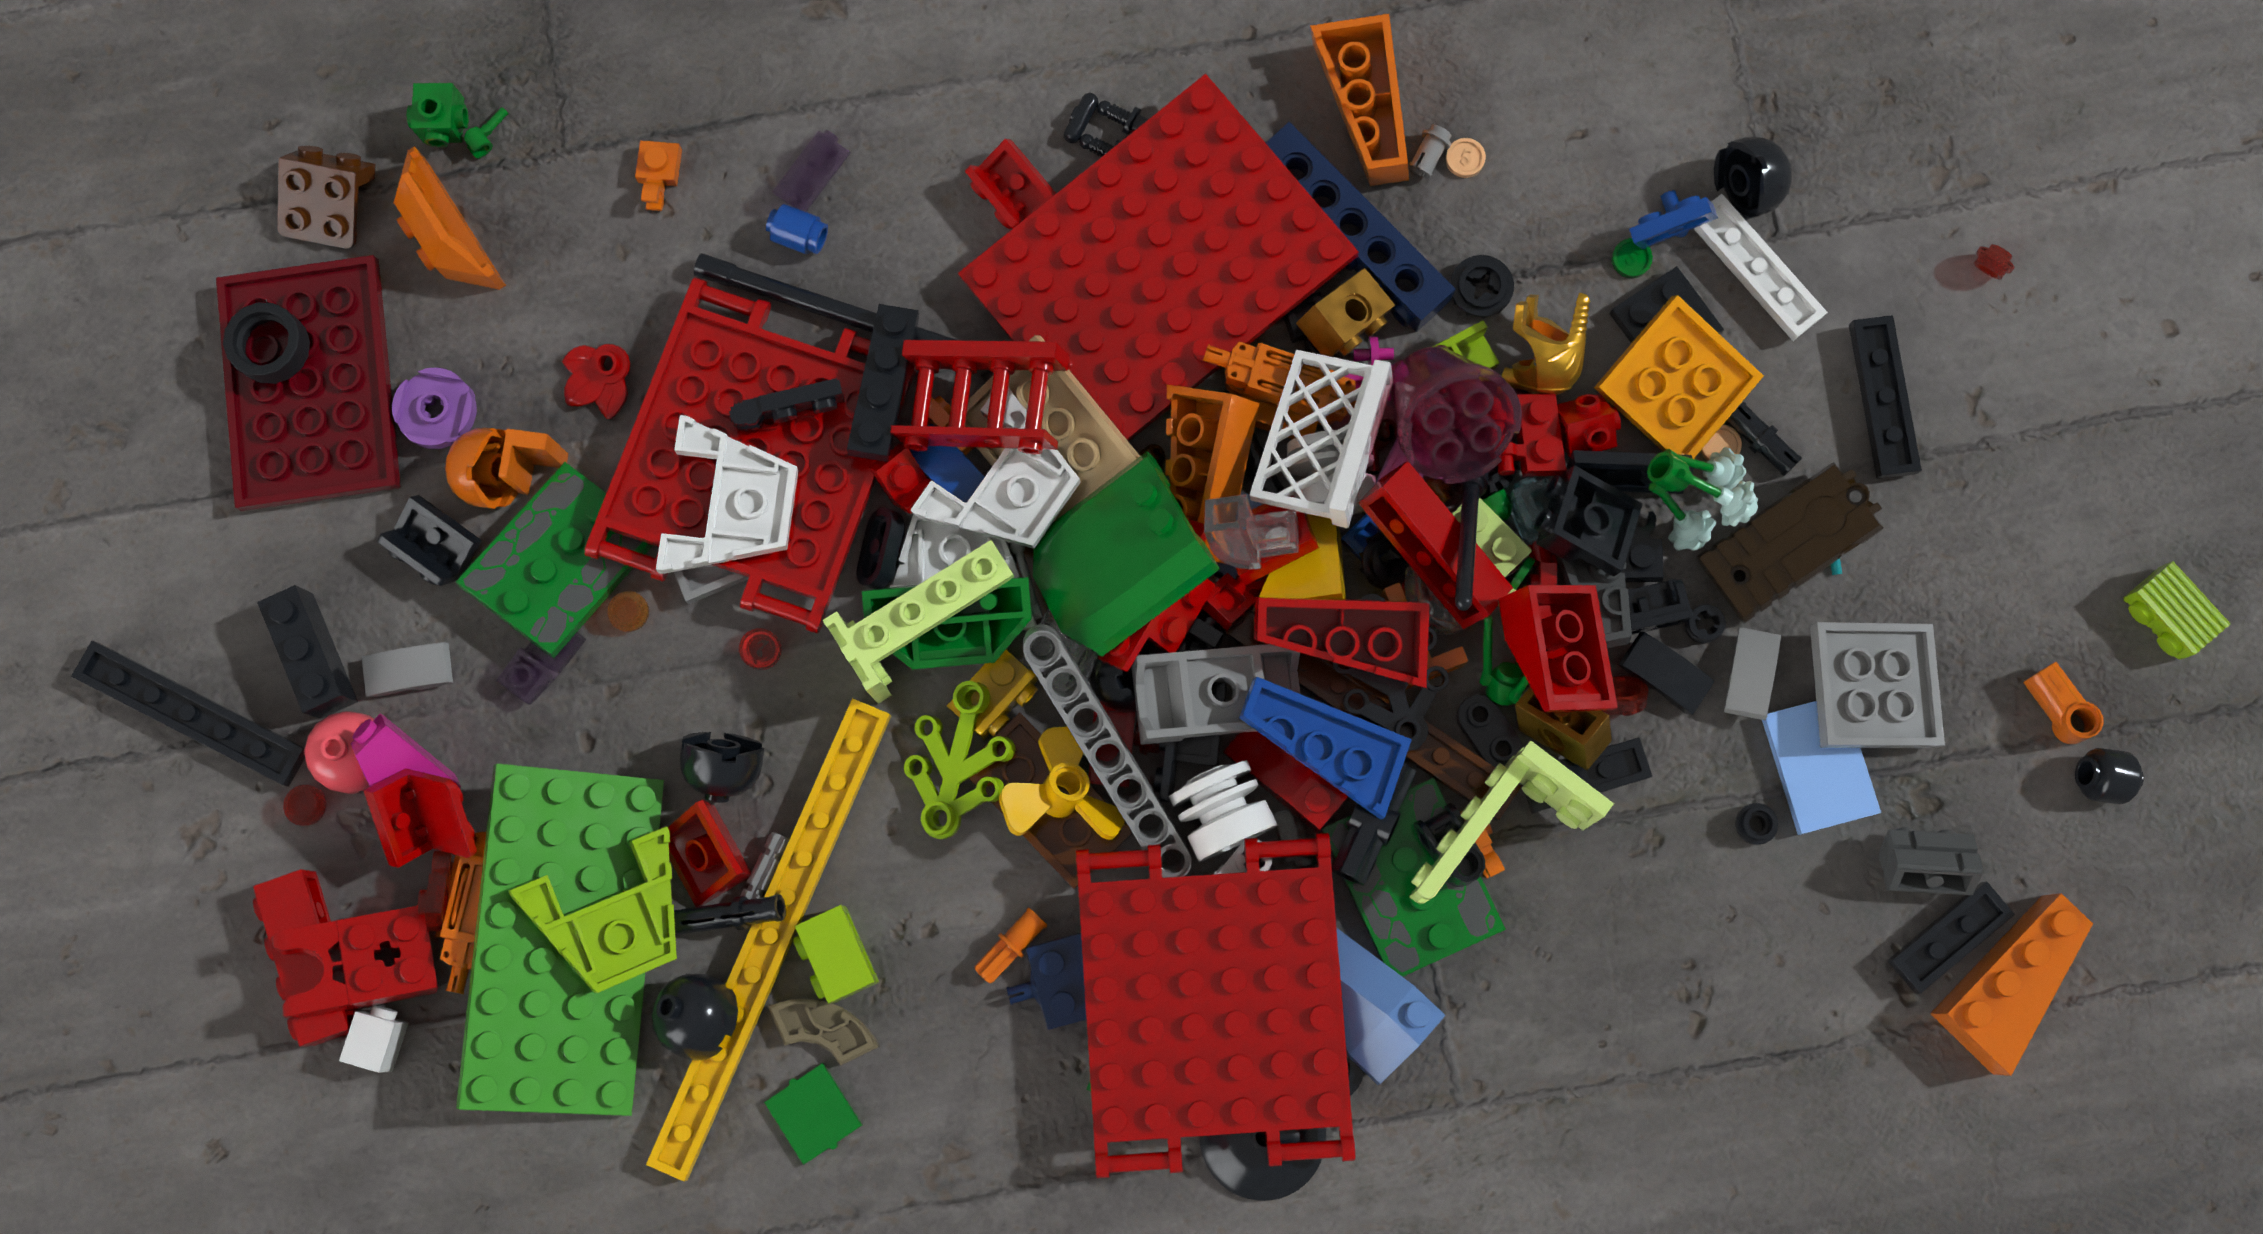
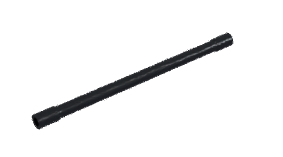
[694,253,993,373]

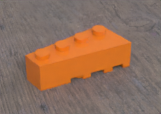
[1310,14,1409,186]
[1165,385,1260,564]

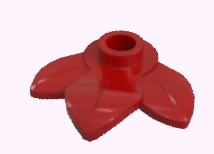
[562,344,630,419]

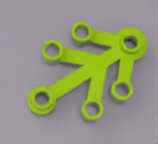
[904,681,1015,839]

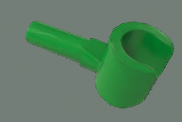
[464,107,508,159]

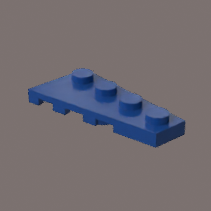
[1239,677,1412,819]

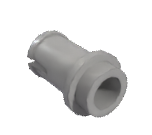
[1408,124,1451,179]

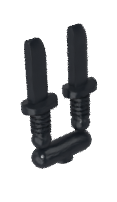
[1063,93,1148,157]

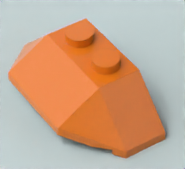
[393,146,506,290]

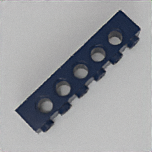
[1266,122,1456,332]

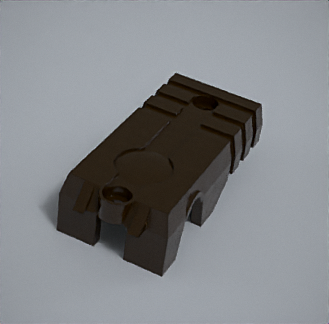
[1695,462,1884,624]

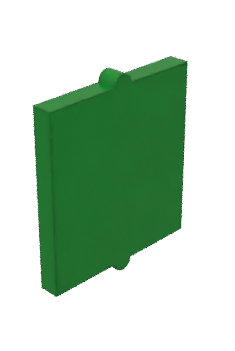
[764,1063,863,1165]

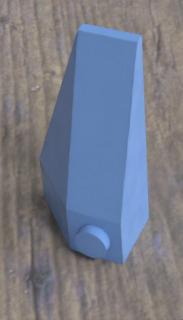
[1337,928,1446,1085]

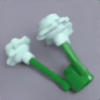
[1647,447,1758,551]

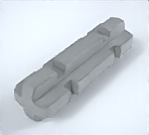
[740,832,790,912]

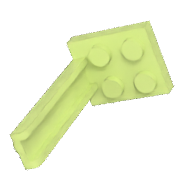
[823,540,1014,704]
[1409,740,1614,904]

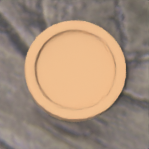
[1445,138,1486,178]
[1701,425,1742,461]

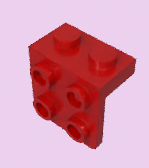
[363,768,477,868]

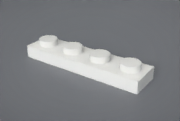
[1694,194,1828,341]

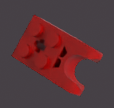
[272,904,438,1020]

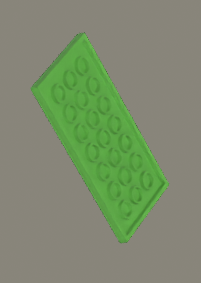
[456,764,664,1116]

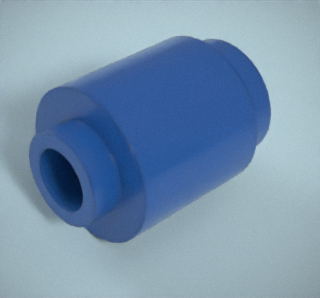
[766,204,828,255]

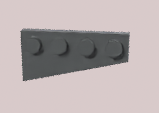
[1540,501,1632,648]

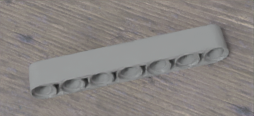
[1023,624,1192,878]

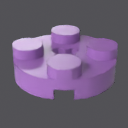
[392,368,477,449]

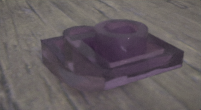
[496,632,586,705]

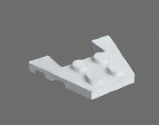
[910,387,1081,549]
[656,415,799,574]
[890,514,1037,630]

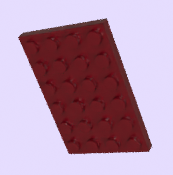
[216,255,401,511]

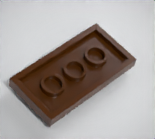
[969,712,1133,889]

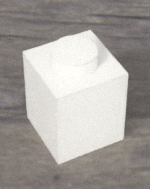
[339,1005,409,1073]

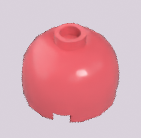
[304,711,374,794]

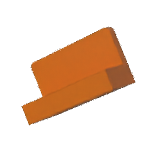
[498,429,569,495]

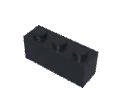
[257,585,358,719]

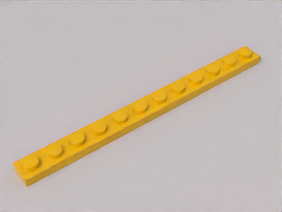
[646,698,891,1182]

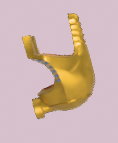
[1501,293,1590,395]

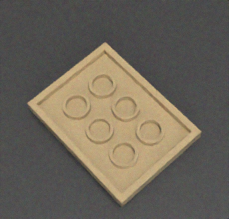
[965,335,1140,521]

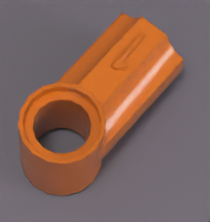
[2023,662,2104,744]

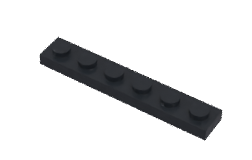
[71,641,305,787]

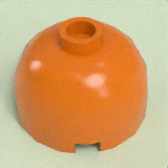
[445,428,518,509]

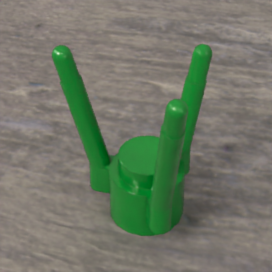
[1479,615,1529,706]

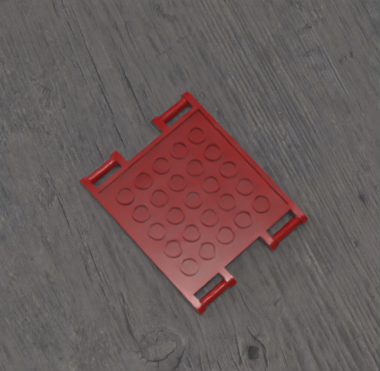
[584,277,917,634]
[1076,833,1356,1178]

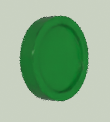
[1611,238,1653,278]
[1510,555,1535,590]

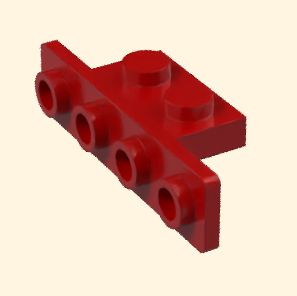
[1098,518,1215,672]

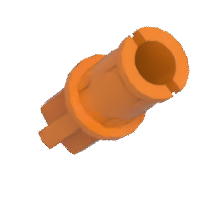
[974,907,1048,983]

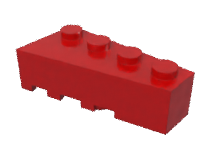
[1254,597,1429,688]

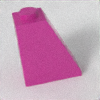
[351,713,461,788]

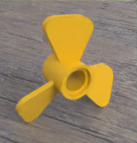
[999,727,1125,840]

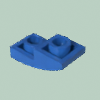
[909,423,985,503]

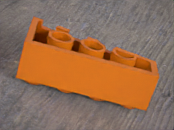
[1930,893,2093,1076]

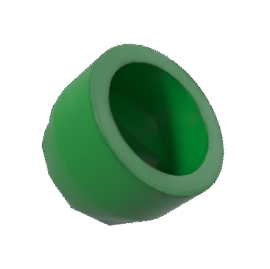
[1483,489,1513,521]

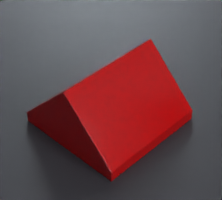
[668,800,751,907]

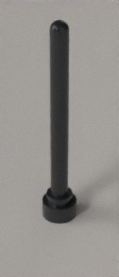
[1455,462,1489,611]

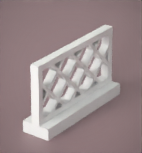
[1249,350,1393,528]

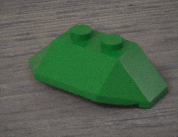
[861,577,1032,669]

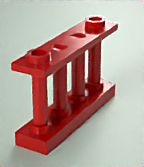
[890,340,1070,455]

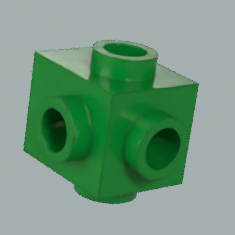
[406,83,469,147]

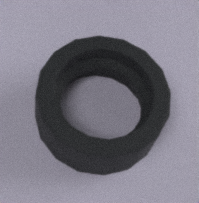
[223,302,310,384]

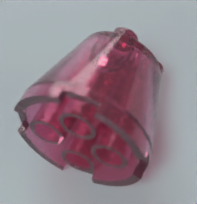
[1389,345,1522,484]

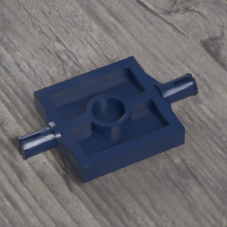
[1006,932,1086,1030]

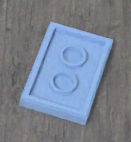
[1762,701,1881,835]

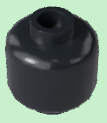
[2075,748,2144,804]

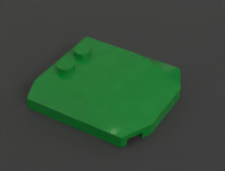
[1033,451,1220,657]

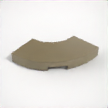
[768,999,880,1065]

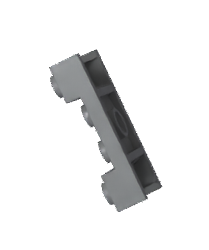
[1131,644,1300,745]

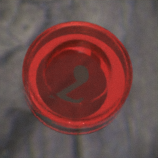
[739,628,782,670]

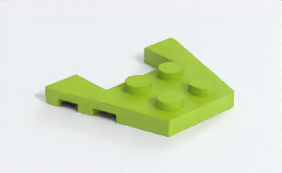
[508,826,677,993]

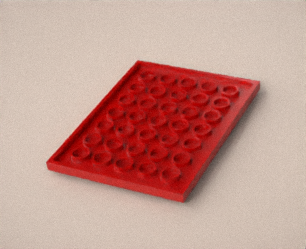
[958,74,1359,442]

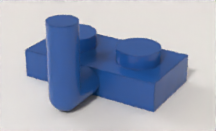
[1629,190,1718,249]

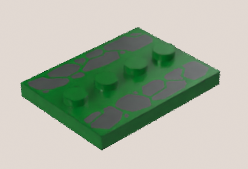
[456,462,653,659]
[1321,778,1506,977]

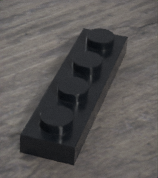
[847,304,919,462]
[1849,315,1922,479]

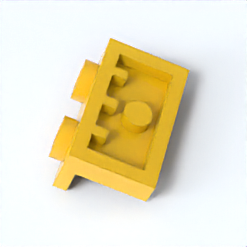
[947,650,1038,740]

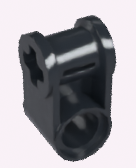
[1413,803,1485,887]

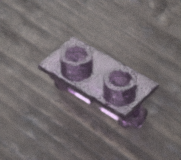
[772,130,851,212]

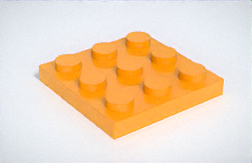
[1594,295,1764,459]

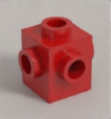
[1557,394,1621,458]

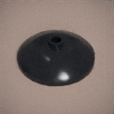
[1199,1128,1326,1201]

